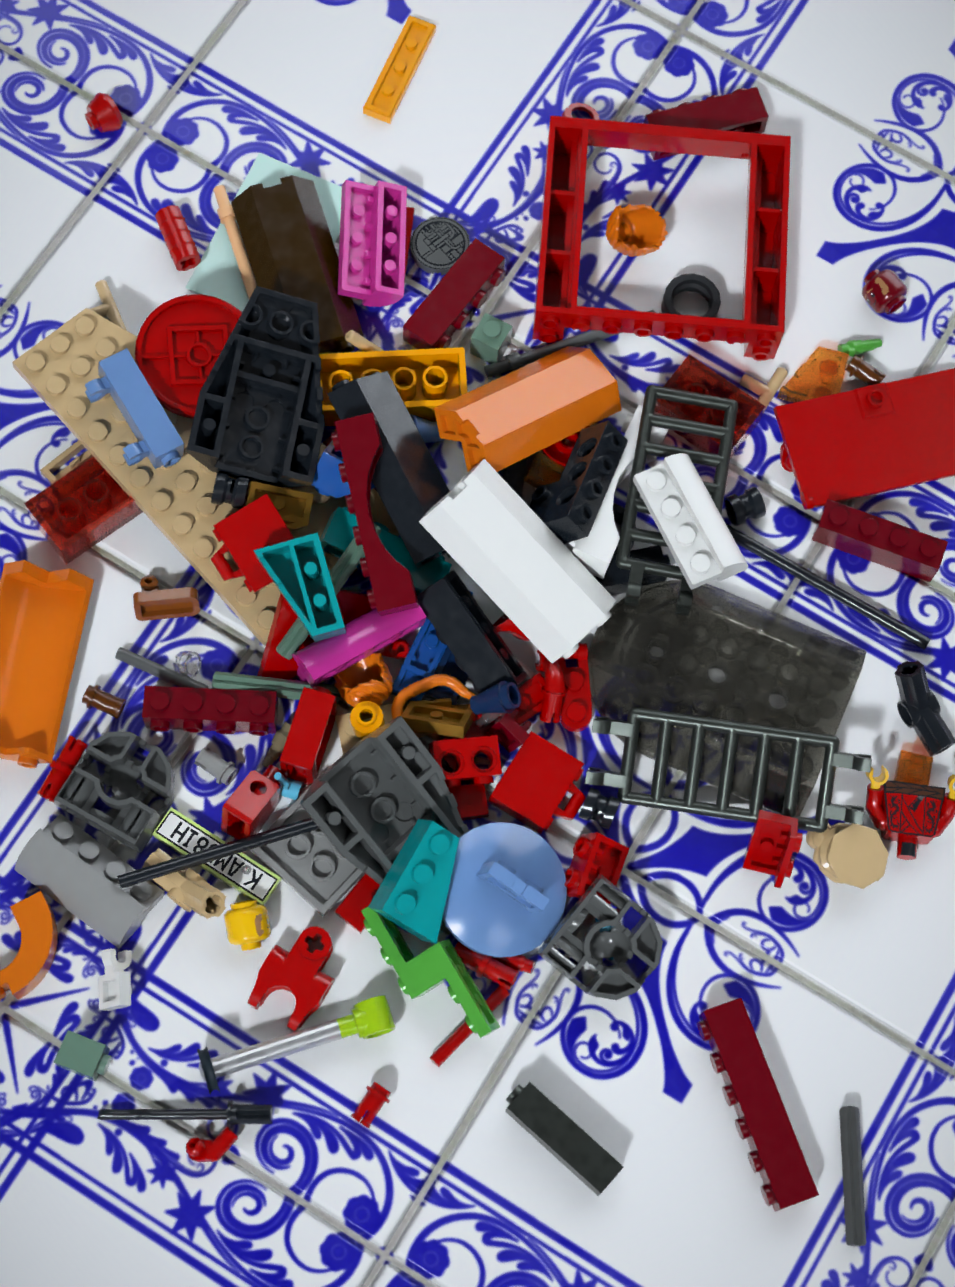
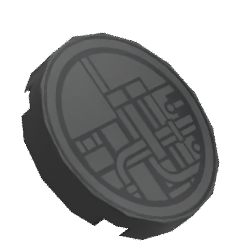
[410,217,470,275]

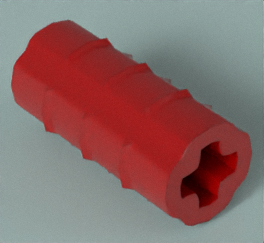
[155,205,201,271]

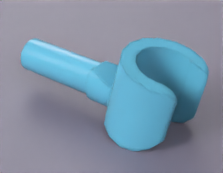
[274,772,305,800]

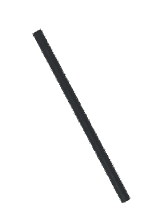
[726,524,931,650]
[117,817,320,889]

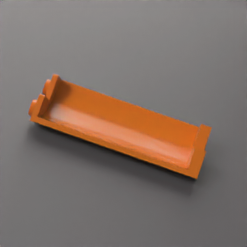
[0,560,94,768]

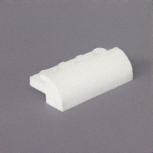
[633,453,748,590]

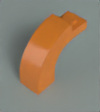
[0,891,58,1000]

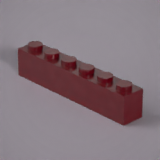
[697,998,819,1212]

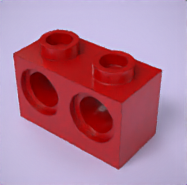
[428,735,502,788]

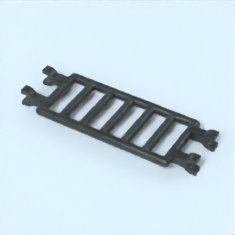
[585,707,872,833]

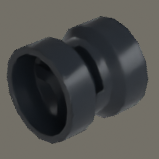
[211,472,249,509]
[724,487,766,526]
[579,787,621,830]

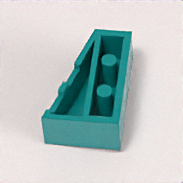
[368,819,460,944]

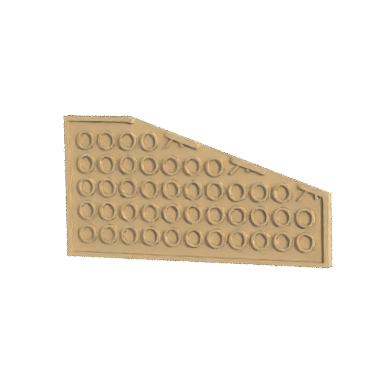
[12,308,400,646]

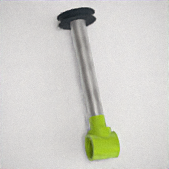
[196,995,396,1094]

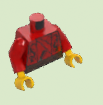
[865,765,955,860]

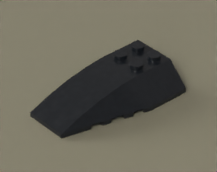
[186,286,325,488]

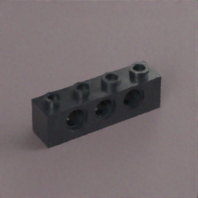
[542,420,628,544]

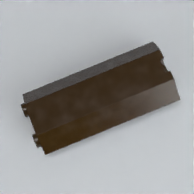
[231,175,365,353]

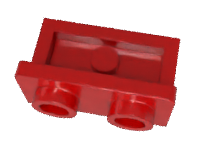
[743,809,803,888]

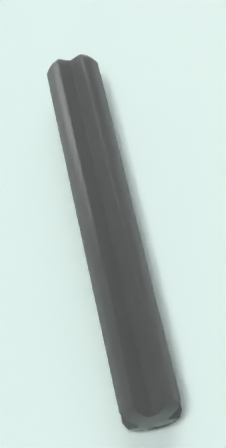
[839,1106,866,1246]

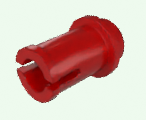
[351,1082,391,1128]

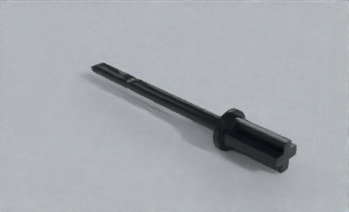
[97,1100,273,1129]

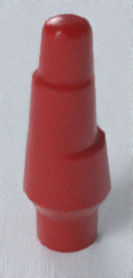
[493,954,535,974]

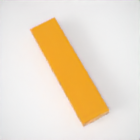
[363,15,436,124]

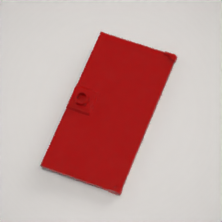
[773,368,955,510]

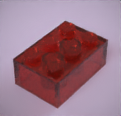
[655,354,766,459]
[24,457,143,565]

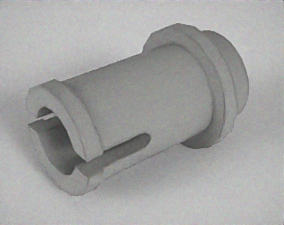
[194,747,238,786]

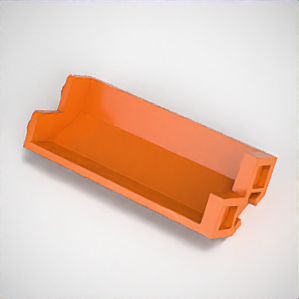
[434,346,622,472]

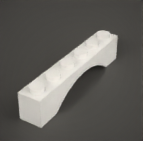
[567,405,669,579]

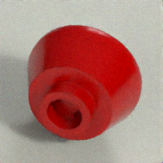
[84,92,123,133]

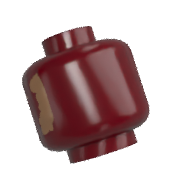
[862,269,907,315]

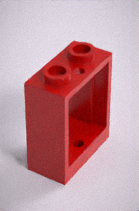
[279,686,337,785]

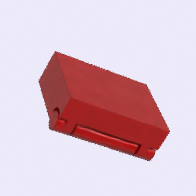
[211,493,294,594]
[488,731,586,834]

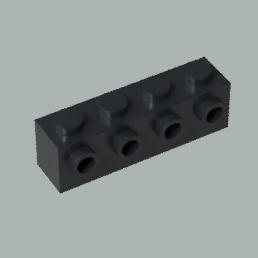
[417,570,528,694]

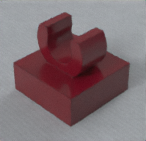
[486,709,531,753]

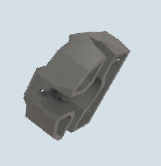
[54,732,175,853]
[536,874,663,1000]

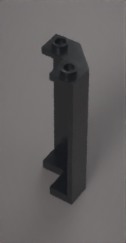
[327,371,451,569]

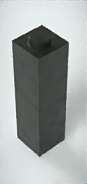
[505,1082,623,1196]

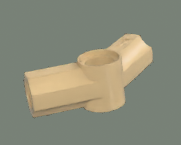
[142,848,226,919]

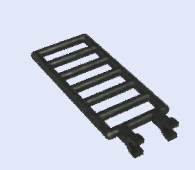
[616,385,738,616]

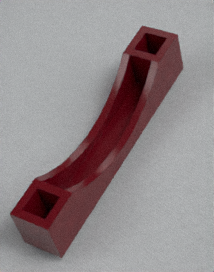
[331,412,419,616]

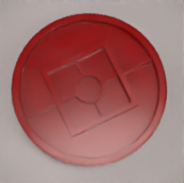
[135,294,242,418]

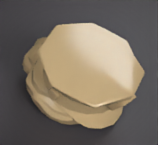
[806,823,889,889]

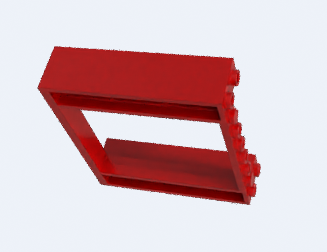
[532,116,791,361]

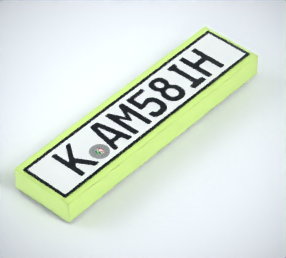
[152,807,282,905]

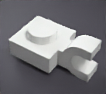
[98,948,132,1011]

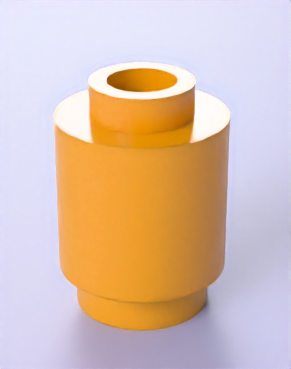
[350,701,385,739]

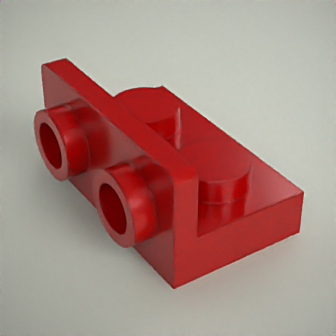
[565,832,629,905]

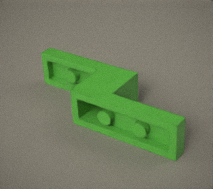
[361,907,500,1038]

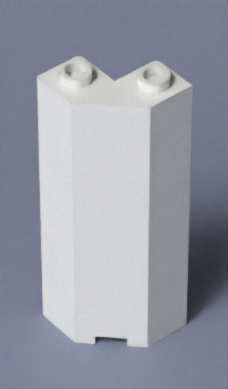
[419,459,616,663]

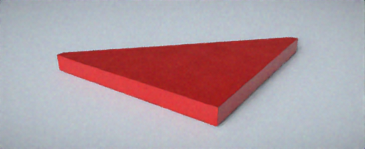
[257,589,372,680]

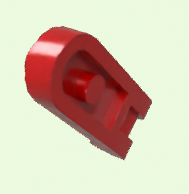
[558,643,592,732]

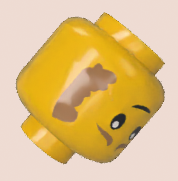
[224,899,271,951]

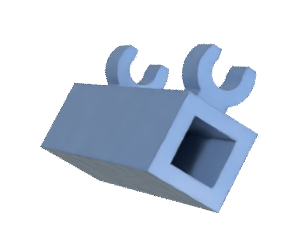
[85,348,184,469]

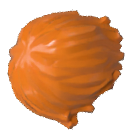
[606,204,668,257]
[333,653,393,707]

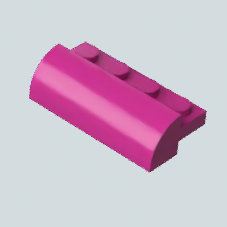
[338,180,407,307]
[292,605,427,688]

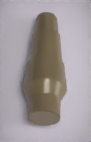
[262,722,291,768]

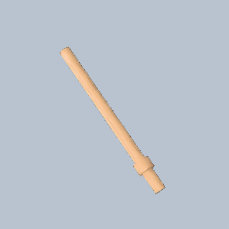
[213,185,257,299]

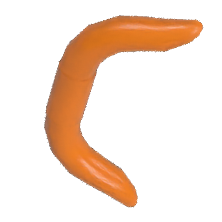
[391,674,475,720]

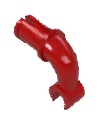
[535,650,567,723]

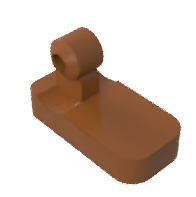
[133,575,200,621]

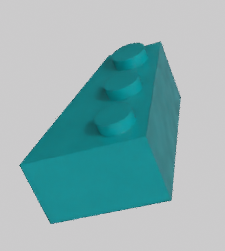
[253,532,346,642]

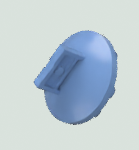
[442,822,567,957]

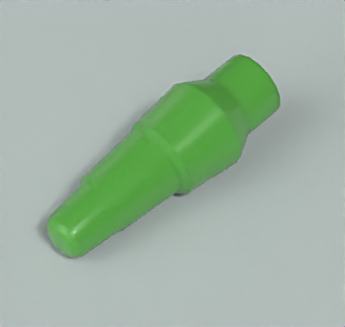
[837,339,882,357]

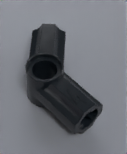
[894,661,955,757]

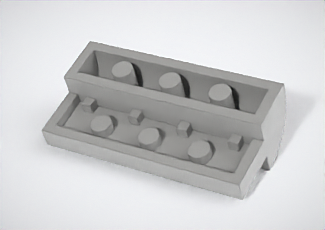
[14,814,165,949]

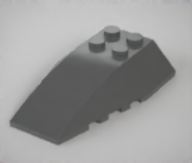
[300,716,469,935]

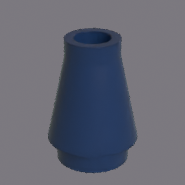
[470,681,521,715]

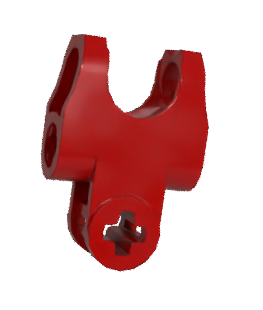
[247,926,335,1032]

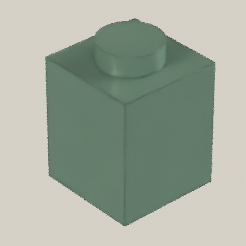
[470,312,513,364]
[54,1030,112,1082]

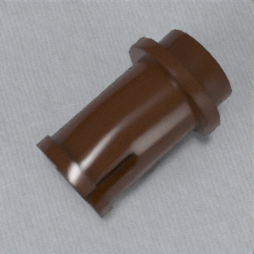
[845,355,886,386]
[82,684,126,719]

